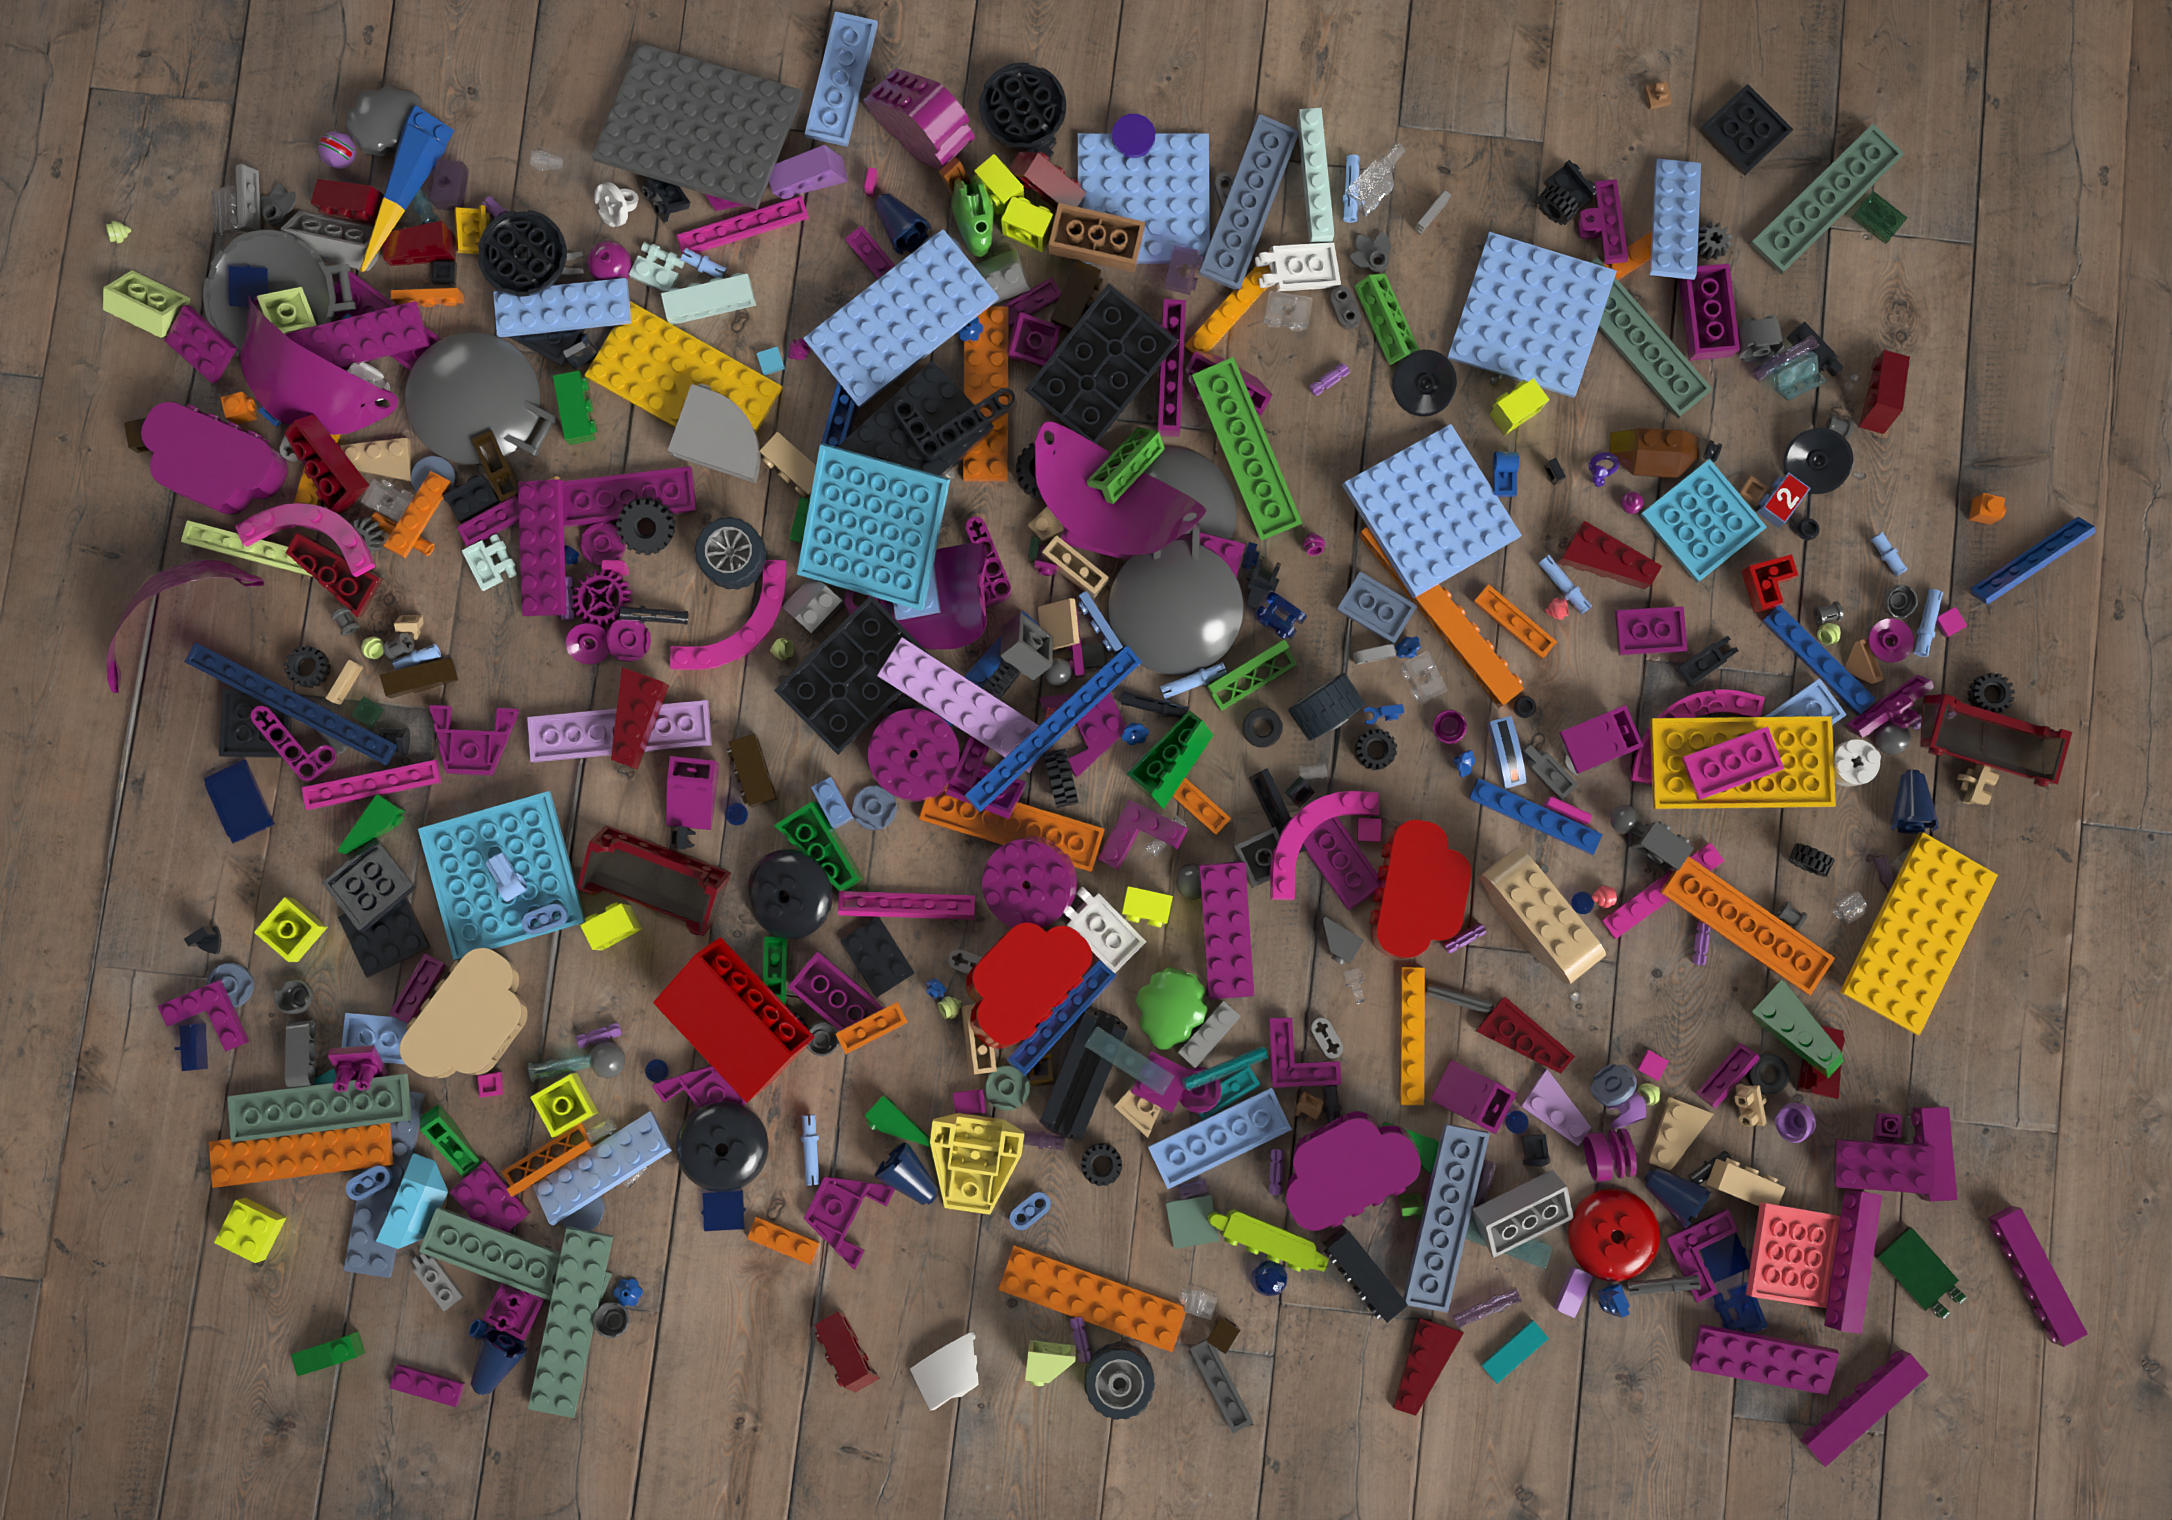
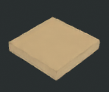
[1038,598,1079,650]

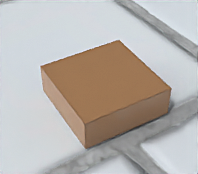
[1738,475,1769,507]

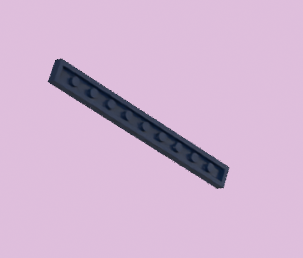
[184,642,397,765]

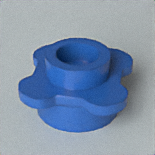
[925,978,946,1000]

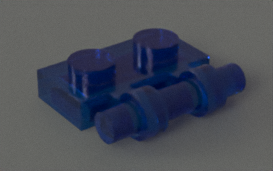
[1713,1282,1768,1333]

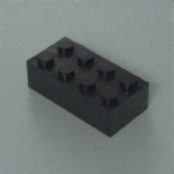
[1323,1226,1408,1323]

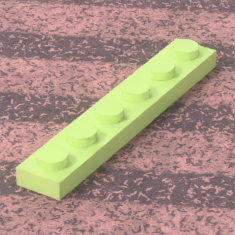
[181,520,312,577]

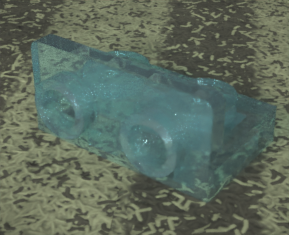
[1773,351,1826,401]

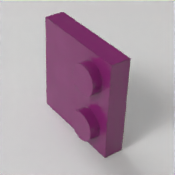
[1131,1051,1192,1113]

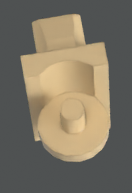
[1957,765,2000,805]
[1734,1083,1767,1127]

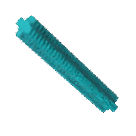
[1182,1047,1268,1091]

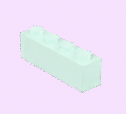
[661,273,757,325]

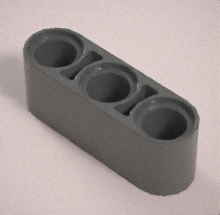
[285,1020,316,1087]

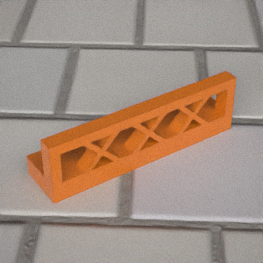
[502,1123,596,1197]

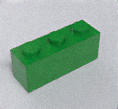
[553,371,598,445]

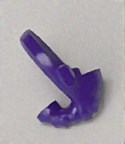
[1588,452,1619,487]

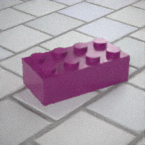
[1678,263,1740,361]
[788,952,886,1031]
[1834,1138,1935,1194]

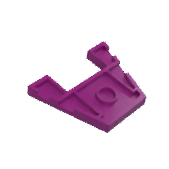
[1039,692,1126,778]
[429,705,519,776]
[652,1065,746,1108]
[804,1176,895,1270]

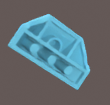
[376,1153,448,1249]

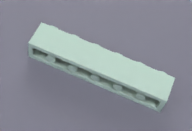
[1297,108,1334,244]

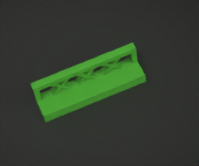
[1354,273,1419,365]
[1087,427,1165,504]
[1207,639,1297,711]

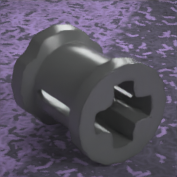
[1825,414,1854,439]
[1813,601,1844,626]
[331,607,360,636]
[383,633,414,660]
[1776,901,1807,930]

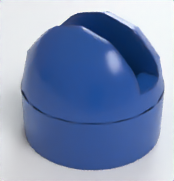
[469,1319,489,1340]

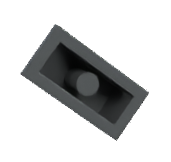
[1320,917,1364,965]

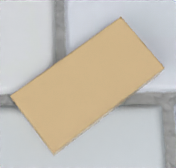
[326,660,363,705]

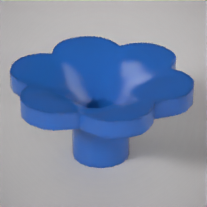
[957,317,983,341]
[1395,636,1421,659]
[1121,723,1149,745]
[1453,750,1475,777]
[613,1278,643,1306]

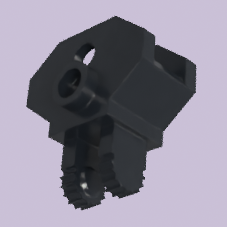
[1246,555,1281,608]

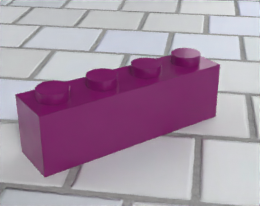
[1911,1106,1957,1202]

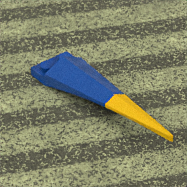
[360,105,454,272]

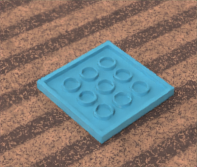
[1640,459,1767,583]

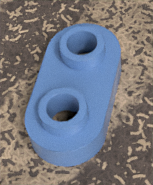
[522,904,568,935]
[346,1166,393,1200]
[1010,1191,1051,1230]

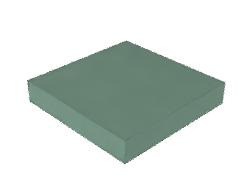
[1166,1194,1219,1249]

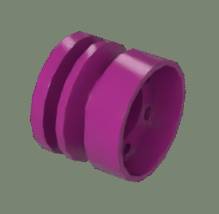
[1584,1128,1637,1182]

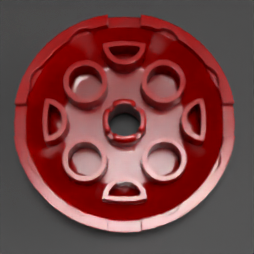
[1568,1188,1660,1282]

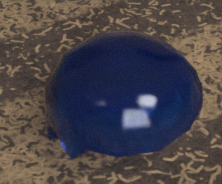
[1251,1260,1288,1296]

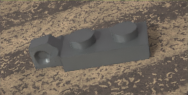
[1522,745,1578,800]

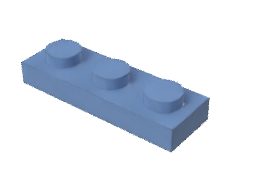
[1078,591,1123,655]

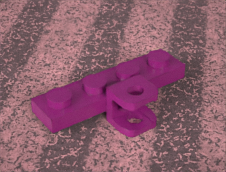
[1578,179,1628,264]
[1846,674,1934,738]

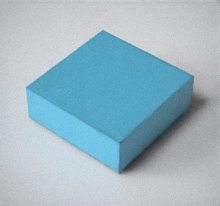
[757,346,785,376]

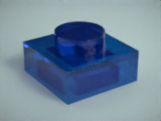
[1241,542,1260,569]

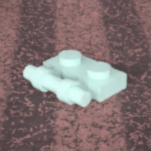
[629,242,685,293]
[462,534,517,591]

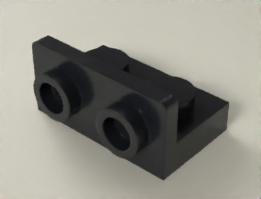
[1545,160,1597,211]
[642,177,691,223]
[443,475,500,524]

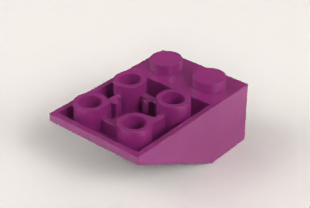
[1559,705,1643,774]
[666,756,720,830]
[1430,1060,1517,1134]

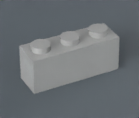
[1177,1001,1241,1068]

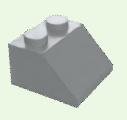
[975,249,1031,305]
[782,578,845,637]

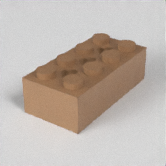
[1049,203,1145,273]

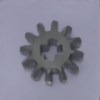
[1698,222,1733,261]
[350,517,386,554]

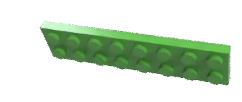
[1192,357,1303,541]

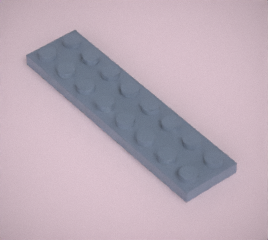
[1198,114,1299,291]
[344,1091,425,1278]
[1403,1123,1490,1313]

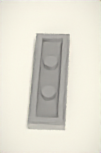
[236,164,261,232]

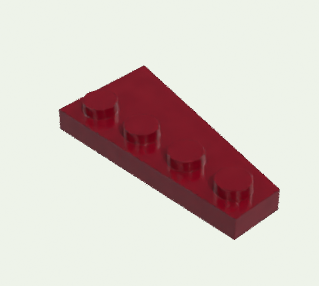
[1475,996,1575,1074]
[1393,1318,1464,1416]

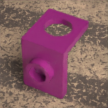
[1034,545,1057,576]
[953,1089,987,1114]

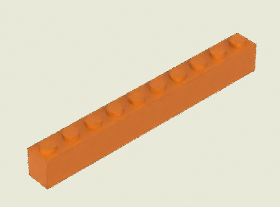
[1358,526,1524,708]

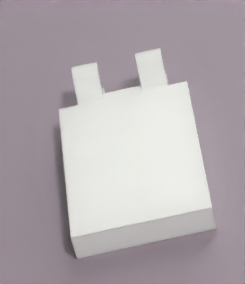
[1255,243,1341,292]
[1064,887,1146,973]

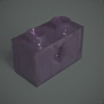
[429,159,469,211]
[1163,244,1203,295]

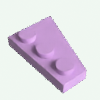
[1520,1069,1591,1146]

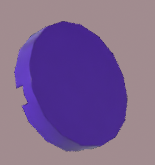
[1112,114,1155,158]

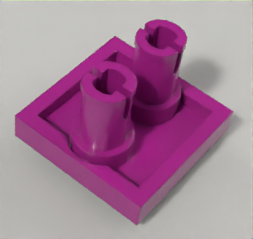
[328,1045,389,1092]
[482,1283,546,1341]

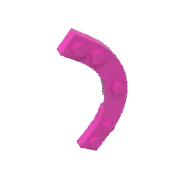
[235,503,376,577]
[670,560,787,670]
[1630,689,1765,786]
[1270,791,1379,901]

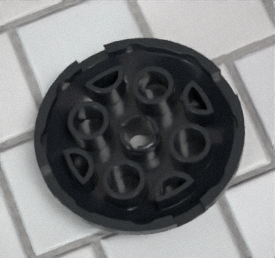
[979,63,1066,149]
[478,210,567,297]
[746,849,832,939]
[676,1101,769,1192]

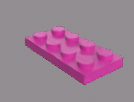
[1681,726,1784,800]

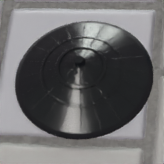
[1392,349,1457,417]
[1783,428,1854,494]

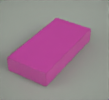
[1543,797,1592,825]

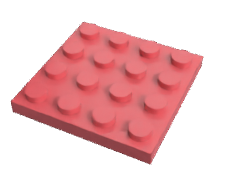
[1746,1202,1841,1308]

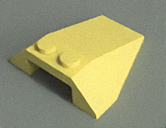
[930,1113,1025,1214]

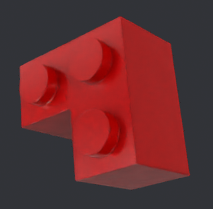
[1741,554,1799,613]

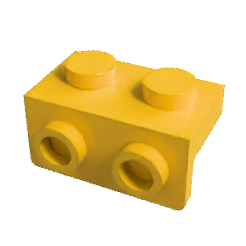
[454,205,490,254]

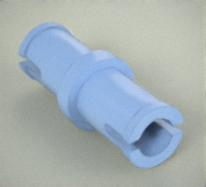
[680,247,727,278]
[1870,532,1908,577]
[393,644,441,670]

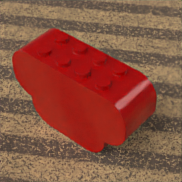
[1369,820,1471,958]
[966,923,1092,1049]

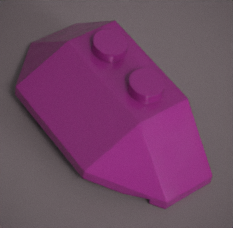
[1185,351,1273,415]

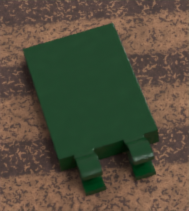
[1875,1226,1967,1320]

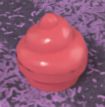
[1545,597,1569,620]
[1592,885,1617,908]

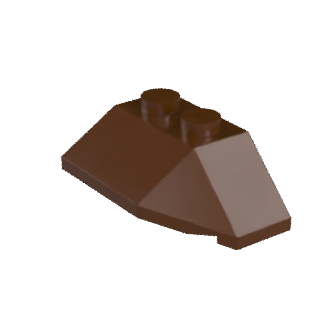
[1609,428,1699,478]

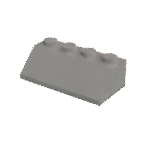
[281,210,381,271]
[1472,1170,1573,1258]

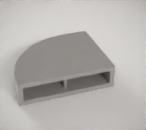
[668,384,761,484]

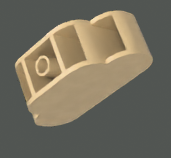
[1479,847,1606,985]
[400,948,528,1078]

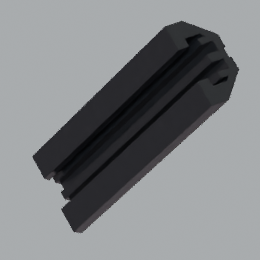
[1040,1009,1128,1140]

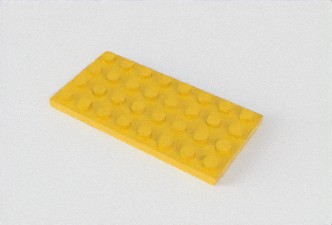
[584,301,783,433]
[1650,716,1836,809]
[1840,832,1998,1035]

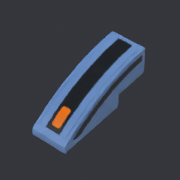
[1487,716,1527,789]

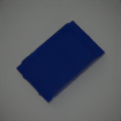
[204,759,275,844]

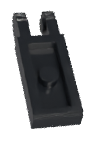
[1676,635,1739,687]

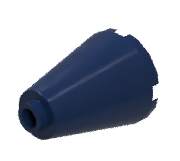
[874,193,931,255]
[1890,769,1939,834]
[874,1142,938,1205]
[1643,1167,1712,1229]
[470,1326,527,1395]

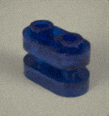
[1255,591,1307,640]

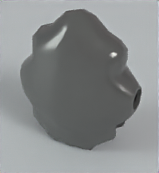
[345,85,422,157]

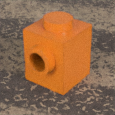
[221,392,257,425]
[1968,493,2006,525]

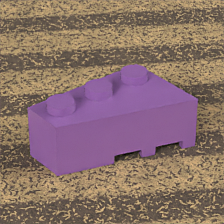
[769,145,849,199]

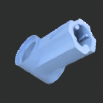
[486,853,528,902]

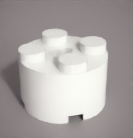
[1833,739,1881,787]

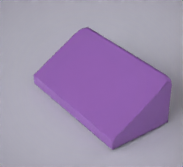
[1553,1266,1593,1318]

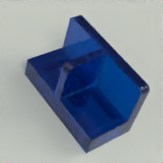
[174,1023,208,1071]

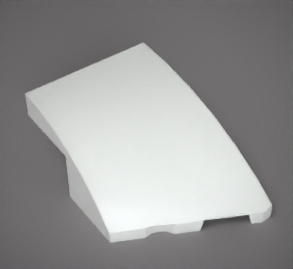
[910,1332,978,1411]

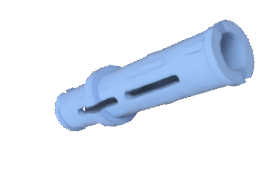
[1342,155,1360,223]
[1538,555,1592,615]
[1913,589,1943,657]
[1160,662,1227,700]
[801,1114,820,1185]

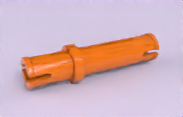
[372,512,435,556]

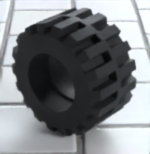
[1016,440,1055,501]

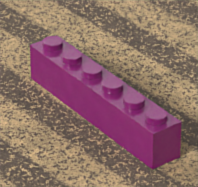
[1157,299,1186,437]
[1824,1188,1882,1334]
[1988,1206,2088,1347]
[1799,1350,1929,1467]

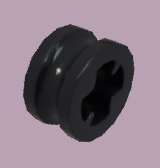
[1703,440,1722,462]

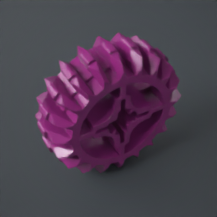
[572,569,633,628]

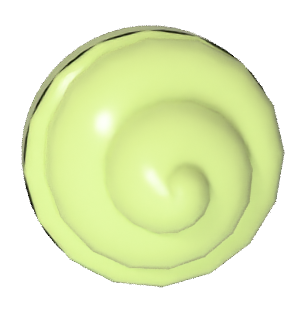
[106,221,131,243]
[1817,623,1841,645]
[361,636,384,659]
[770,638,794,660]
[938,996,962,1019]
[1637,1083,1660,1106]

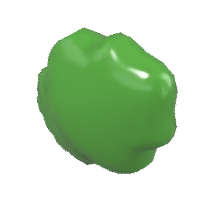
[951,175,994,257]
[1136,967,1208,1050]

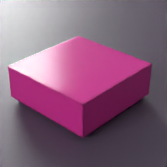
[864,167,878,197]
[602,560,629,576]
[1936,607,1967,638]
[1357,818,1381,842]
[1636,1050,1669,1081]
[477,1072,504,1098]

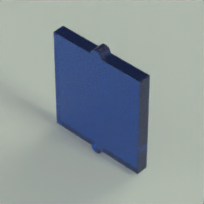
[229,265,268,309]
[701,1190,746,1232]
[1700,1232,1750,1283]

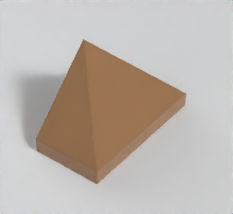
[1845,638,1885,684]

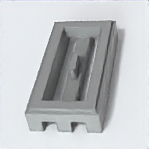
[1415,190,1451,235]

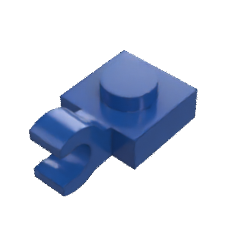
[1363,704,1404,725]

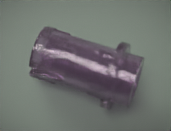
[1178,1178,1208,1200]

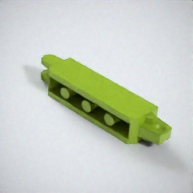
[1207,1209,1329,1272]

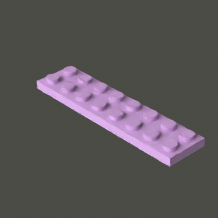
[877,637,1039,773]
[527,700,712,763]

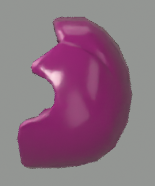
[1433,709,1467,744]

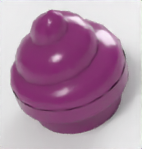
[788,338,811,360]
[1621,492,1644,514]
[1303,532,1325,556]

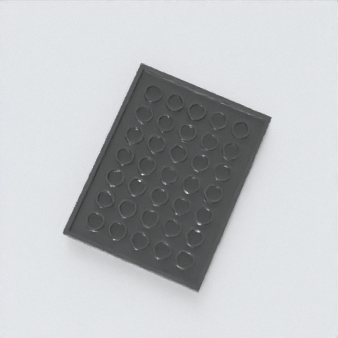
[592,43,803,209]

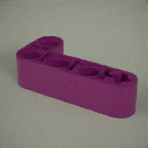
[966,517,1012,609]
[251,706,337,781]

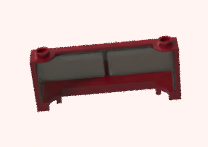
[1920,694,2072,788]
[577,825,731,936]

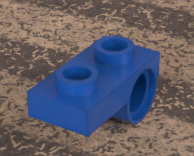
[1493,451,1519,497]
[1597,1283,1630,1318]

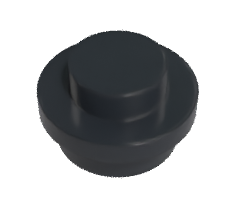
[1796,518,1820,541]
[1513,696,1536,718]

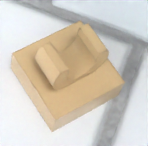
[394,615,424,640]

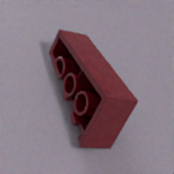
[284,414,370,514]
[1557,521,1662,590]
[285,533,384,618]
[611,667,669,770]

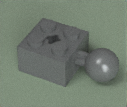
[1000,612,1072,686]
[1610,805,1694,873]
[1233,827,1280,888]

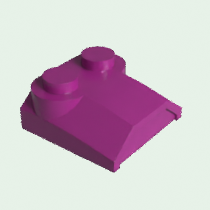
[1007,312,1062,367]

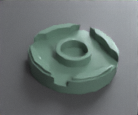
[985,1065,1030,1111]

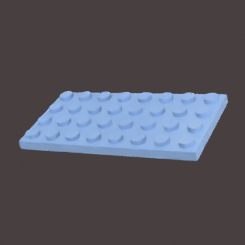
[803,229,999,408]

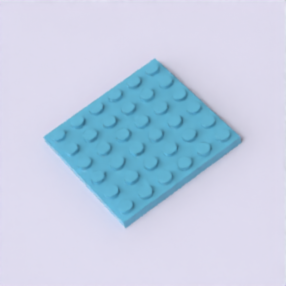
[797,443,950,611]
[418,791,585,960]

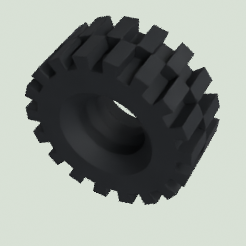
[616,496,676,555]
[1043,748,1079,808]

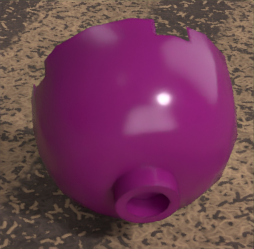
[587,241,633,281]

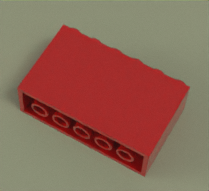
[653,937,815,1103]

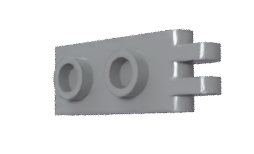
[411,1252,465,1311]

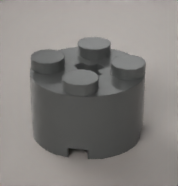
[1737,315,1784,362]

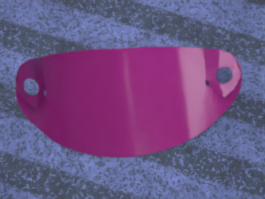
[240,295,398,435]
[1035,421,1206,555]
[844,543,987,650]
[106,560,266,693]

